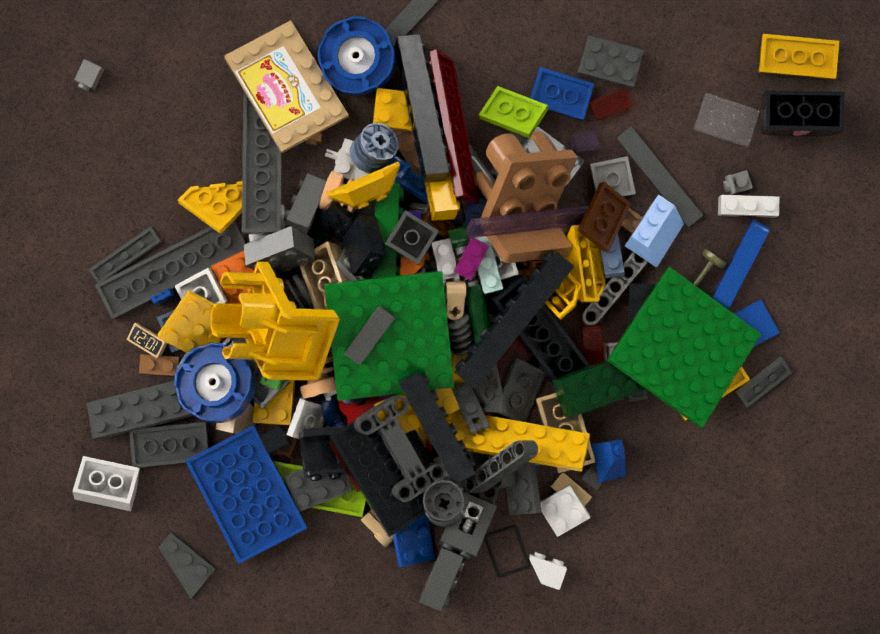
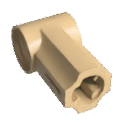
[361,509,393,548]

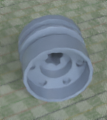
[350,123,399,173]

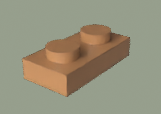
[139,354,179,376]

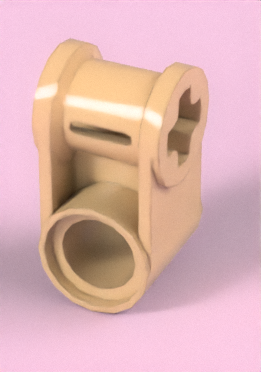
[444,281,466,320]

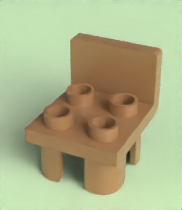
[475,131,578,263]

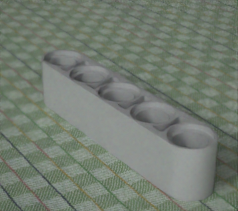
[581,252,648,326]

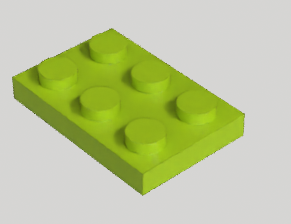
[479,86,548,139]

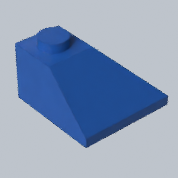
[592,439,626,483]

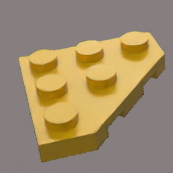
[178,181,242,234]

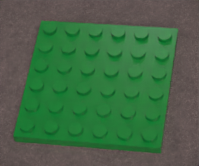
[607,267,761,428]
[324,271,454,401]

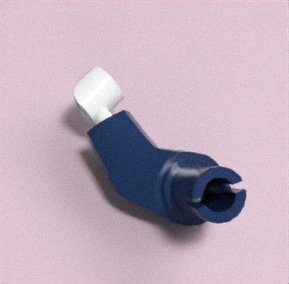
[322,390,347,428]

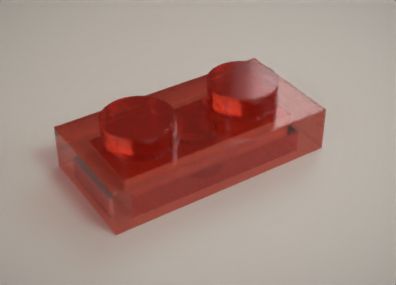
[589,88,632,121]
[583,325,603,364]

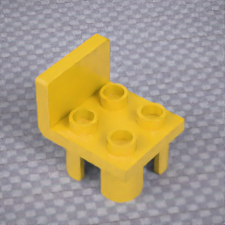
[210,261,340,380]

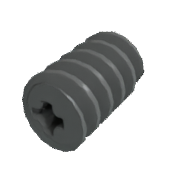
[447,312,476,355]

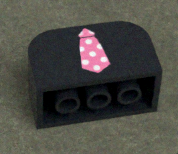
[761,90,844,136]

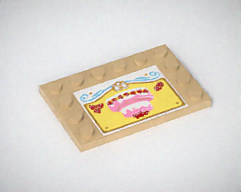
[224,21,348,153]

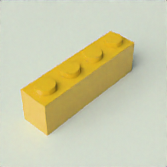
[425,142,460,221]

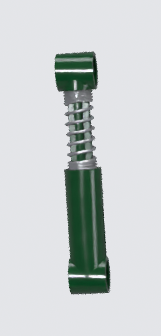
[448,225,491,344]

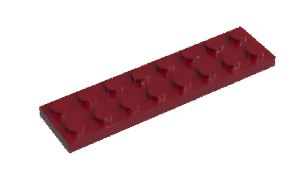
[429,49,480,204]

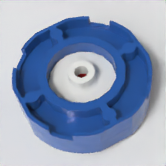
[318,16,397,96]
[174,343,256,423]

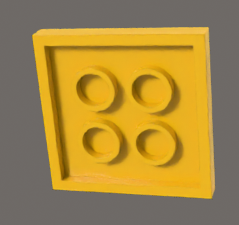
[157,290,226,353]

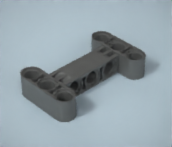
[354,395,447,502]

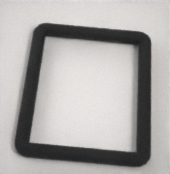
[484,525,531,578]

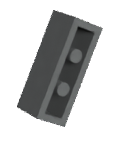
[283,174,327,235]

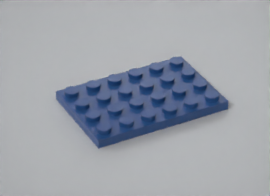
[185,425,308,564]

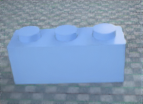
[625,195,684,267]

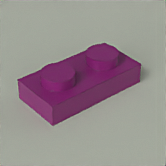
[454,237,489,281]

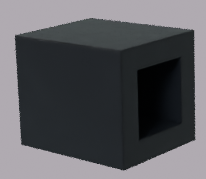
[259,426,291,454]

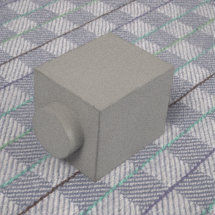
[74,59,104,91]

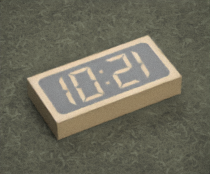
[127,323,167,358]

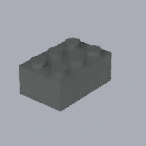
[577,35,644,90]
[244,226,316,275]
[419,546,466,611]

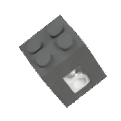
[438,491,497,560]

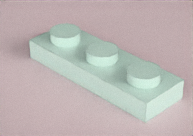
[470,234,503,295]

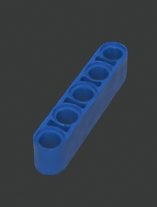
[713,219,770,309]

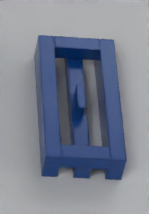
[150,288,176,305]

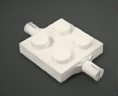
[325,138,370,181]

